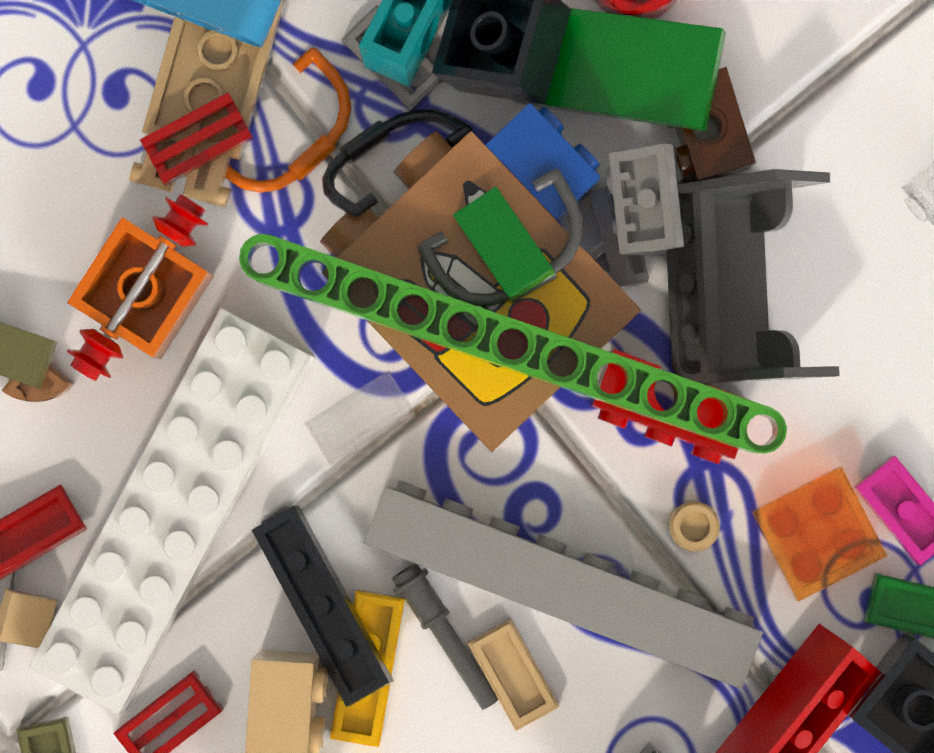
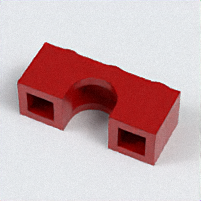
[590,349,749,465]

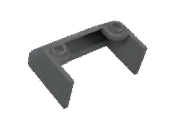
[666,169,840,383]

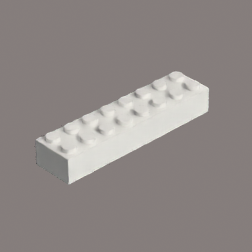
[28,308,314,715]

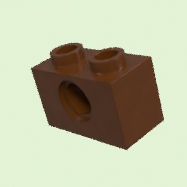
[666,67,756,182]

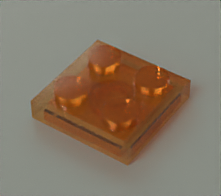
[750,466,887,602]

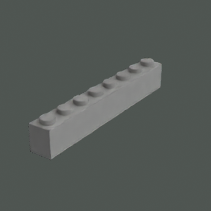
[363,480,764,689]

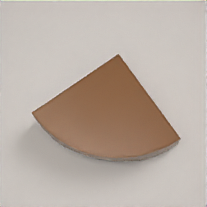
[1,364,74,402]

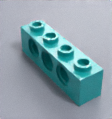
[359,0,452,87]

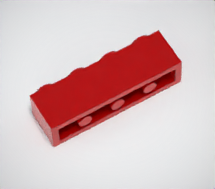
[716,623,882,753]

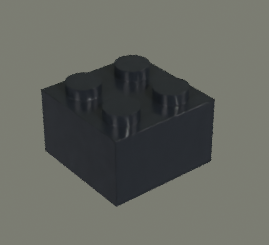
[432,0,571,105]
[847,633,934,753]

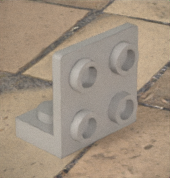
[606,143,684,256]

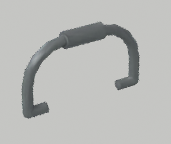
[418,169,583,307]

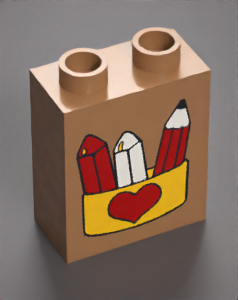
[320,131,641,452]

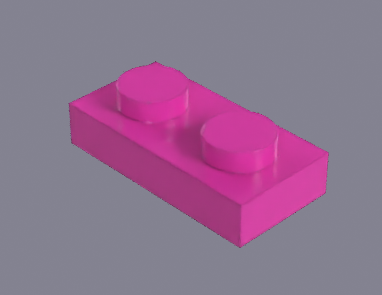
[854,456,934,565]

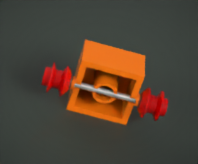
[67,194,214,381]

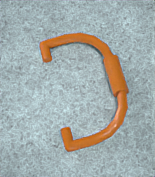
[225,47,352,193]

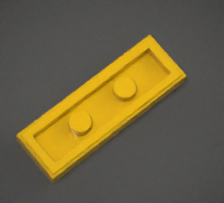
[330,589,405,747]

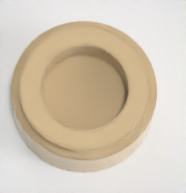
[668,501,720,552]

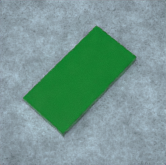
[513,8,726,131]

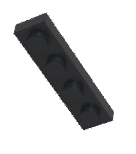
[252,505,394,707]

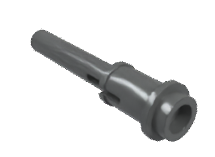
[392,563,498,710]

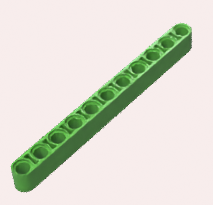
[239,234,787,454]

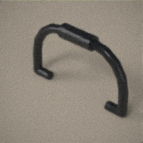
[322,109,473,218]

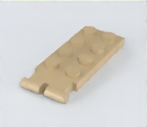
[129,0,286,208]

